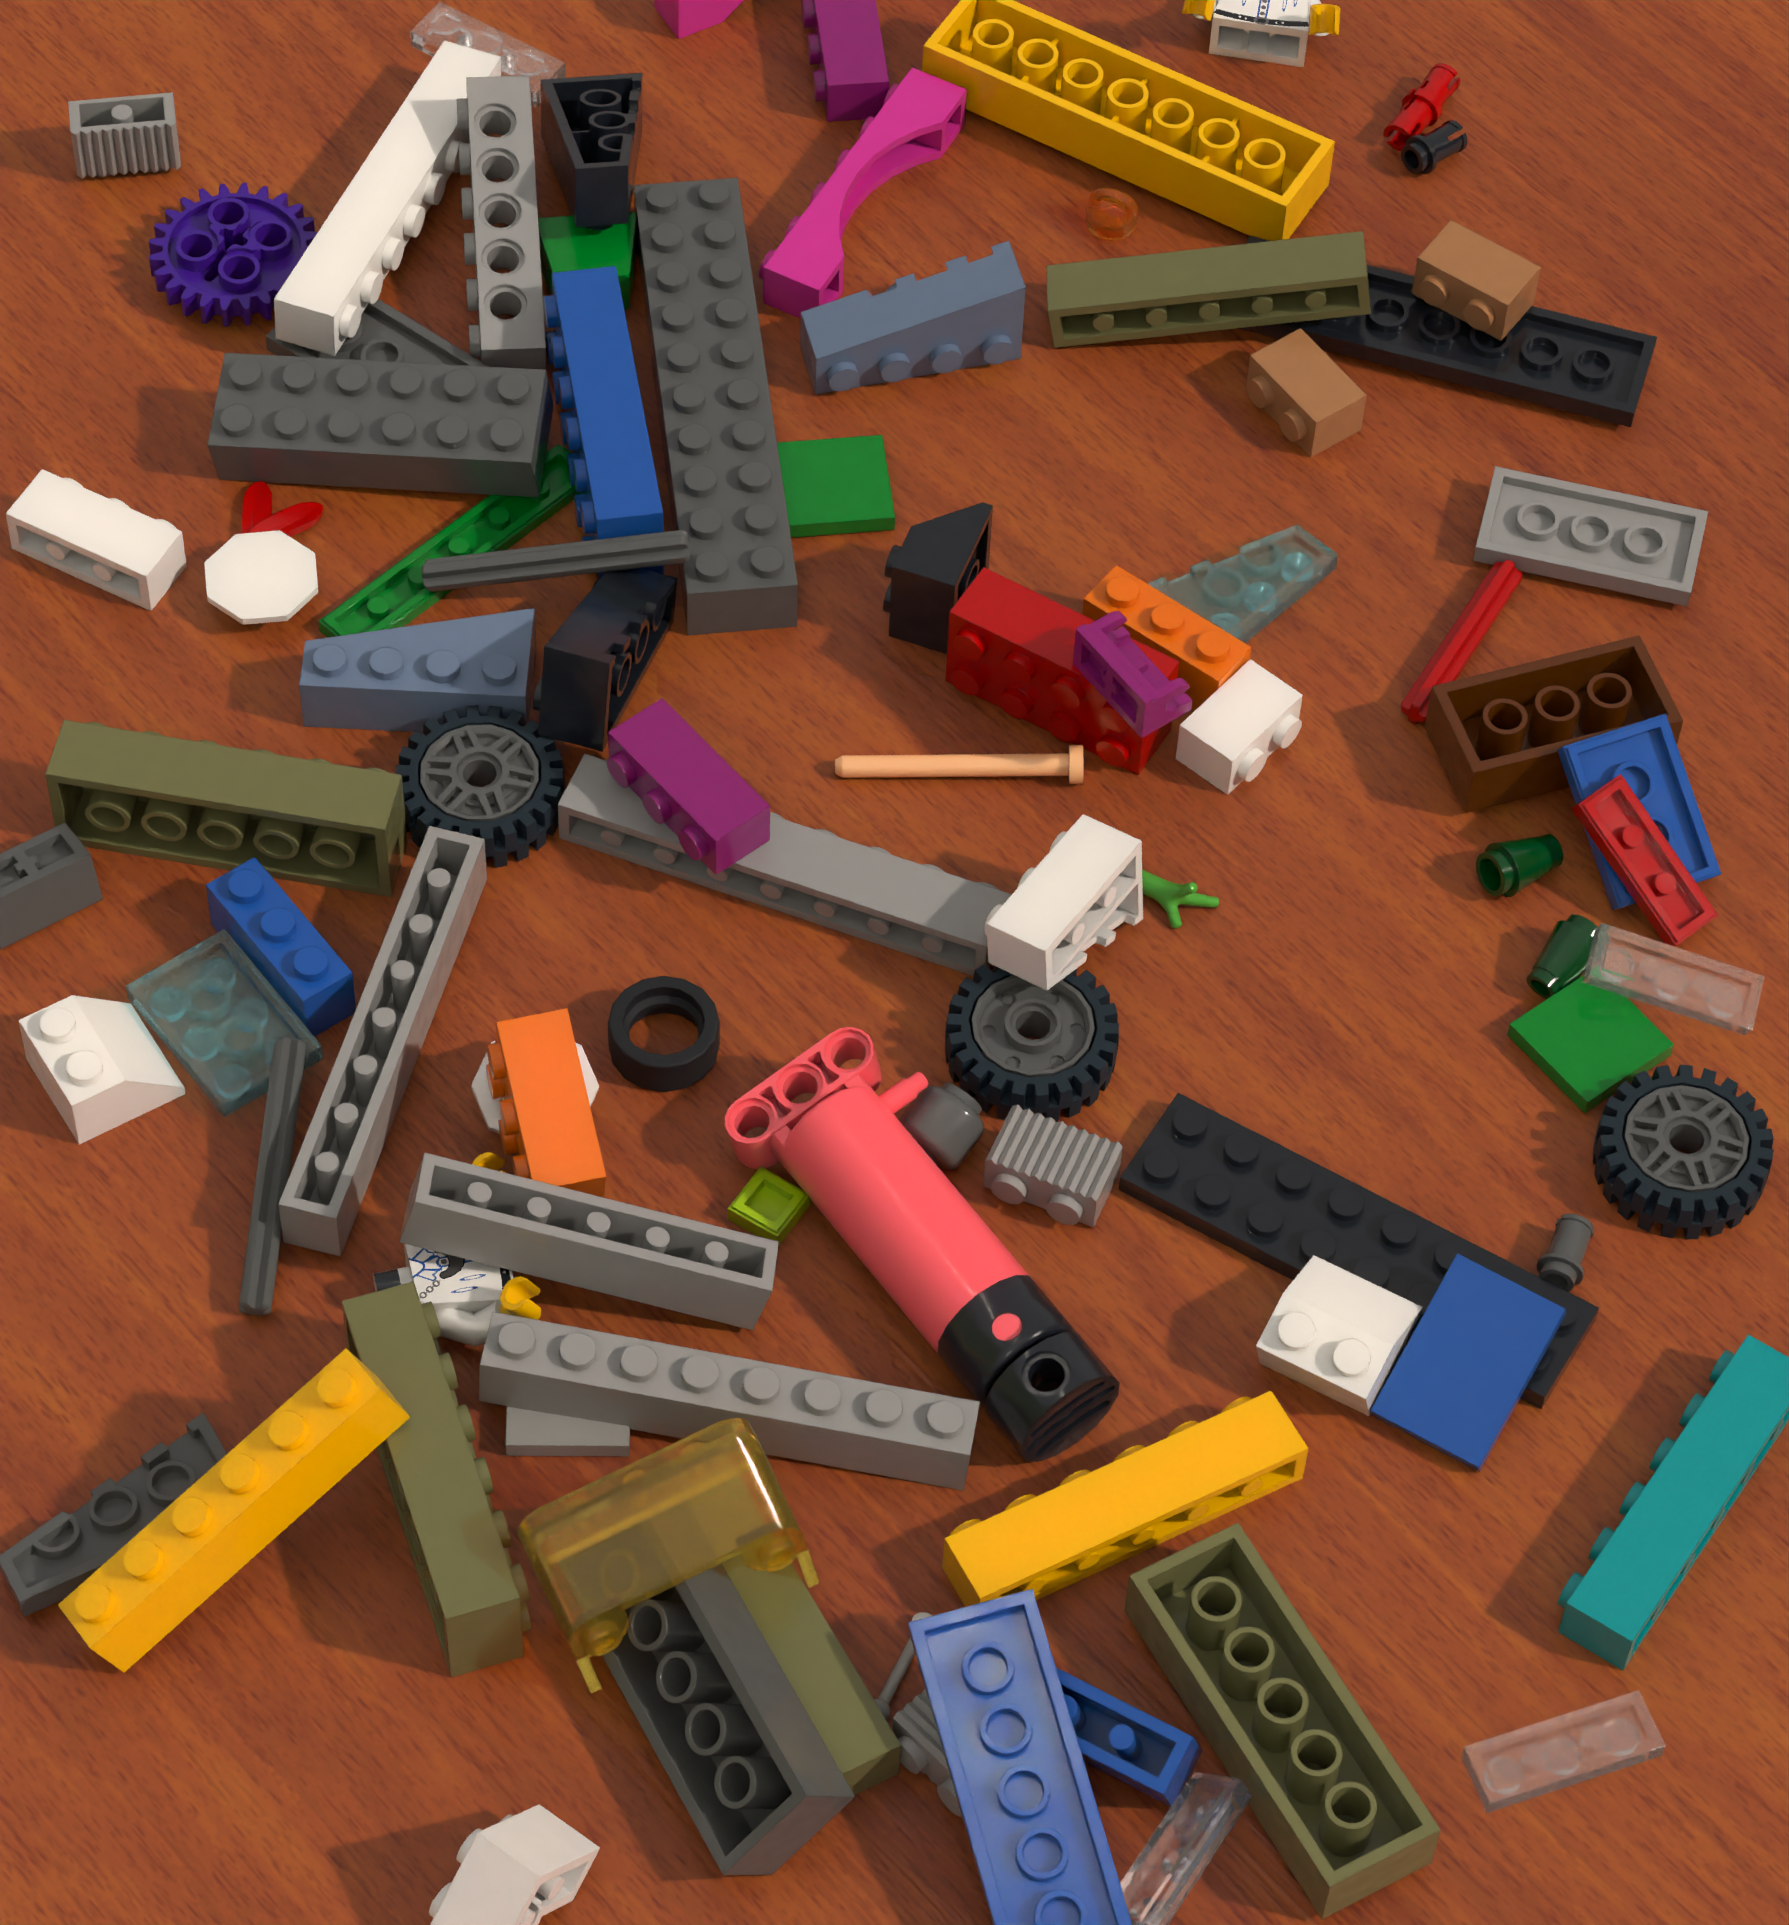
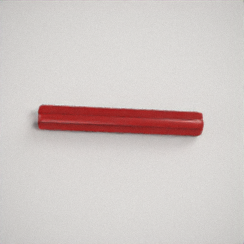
[1401,560,1522,724]

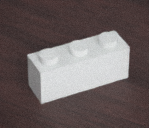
[6,469,187,611]

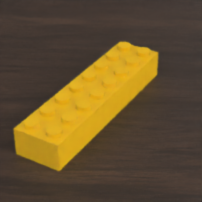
[922,0,1335,241]

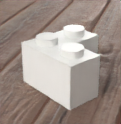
[429,1804,600,1925]

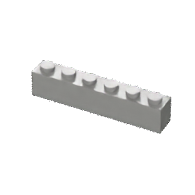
[400,1153,779,1330]

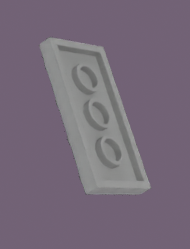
[1473,466,1708,607]

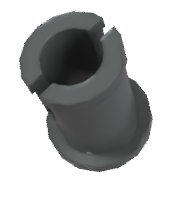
[1537,1213,1594,1292]

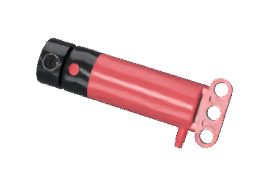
[725,1027,1120,1462]

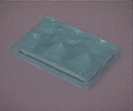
[126,929,323,1117]

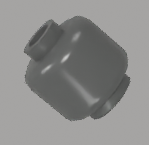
[898,1082,984,1171]

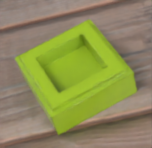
[727,1167,810,1246]

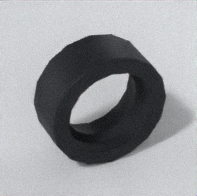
[608,976,720,1092]

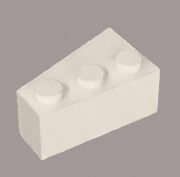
[984,814,1143,990]

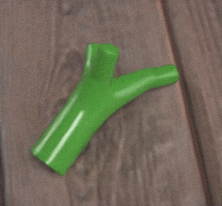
[1142,869,1219,929]

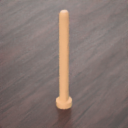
[835,745,1084,784]

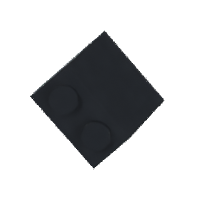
[883,502,993,654]

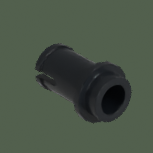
[1401,120,1468,174]

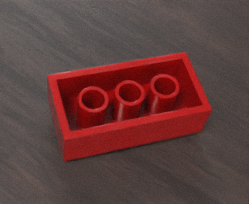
[945,567,1179,775]

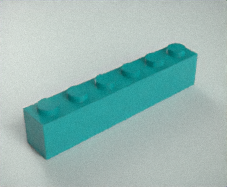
[1557,1334,1789,1670]

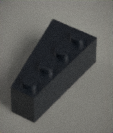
[541,73,643,230]
[533,568,678,752]

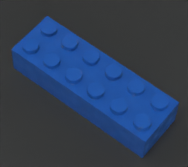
[543,266,664,581]

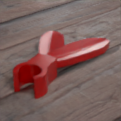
[240,481,324,537]

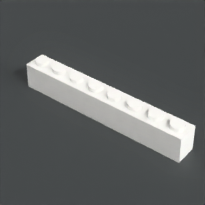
[274,40,501,356]

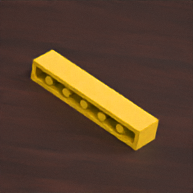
[58,1348,410,1673]
[942,1391,1309,1607]

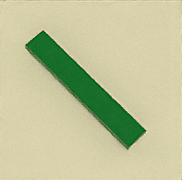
[318,444,581,638]

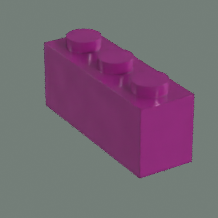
[801,0,889,122]
[607,698,770,875]

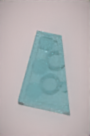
[1147,524,1338,643]

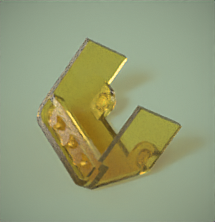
[518,1418,820,1693]

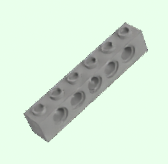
[456,76,546,370]

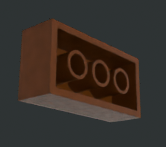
[1424,635,1683,813]

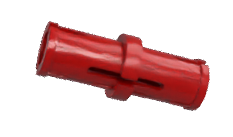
[1383,63,1461,151]

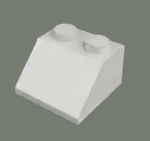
[19,995,185,1145]
[1256,1255,1423,1416]

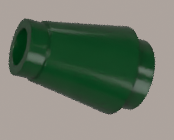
[1476,834,1563,897]
[1526,914,1606,999]

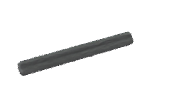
[421,530,692,592]
[239,1037,306,1316]

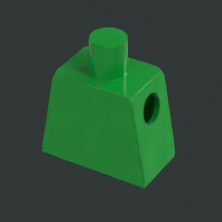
[538,212,637,311]

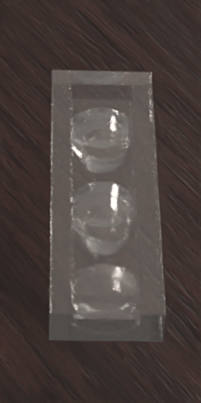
[410,1,566,108]
[1583,923,1765,1035]
[1461,1690,1665,1813]
[1120,1771,1253,1925]

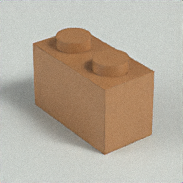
[1412,220,1541,341]
[1246,328,1367,457]

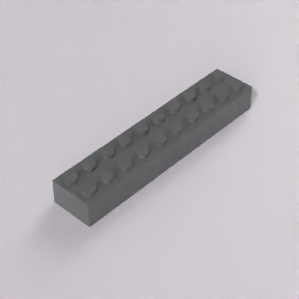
[633,178,798,635]

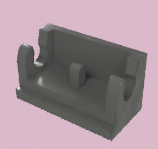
[0,822,103,950]

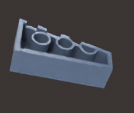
[800,240,1026,395]
[299,608,536,732]

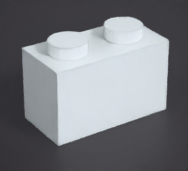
[1176,659,1303,795]

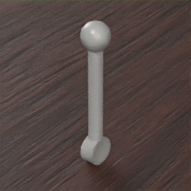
[874,1612,932,1720]

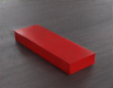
[1571,774,1718,950]

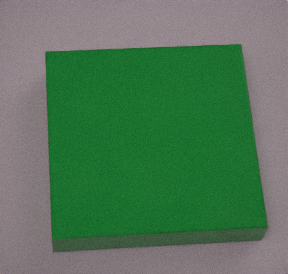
[777,435,895,538]
[1507,967,1674,1114]

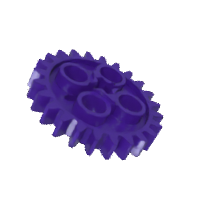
[149,183,318,327]

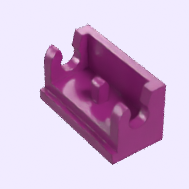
[1073,611,1193,738]

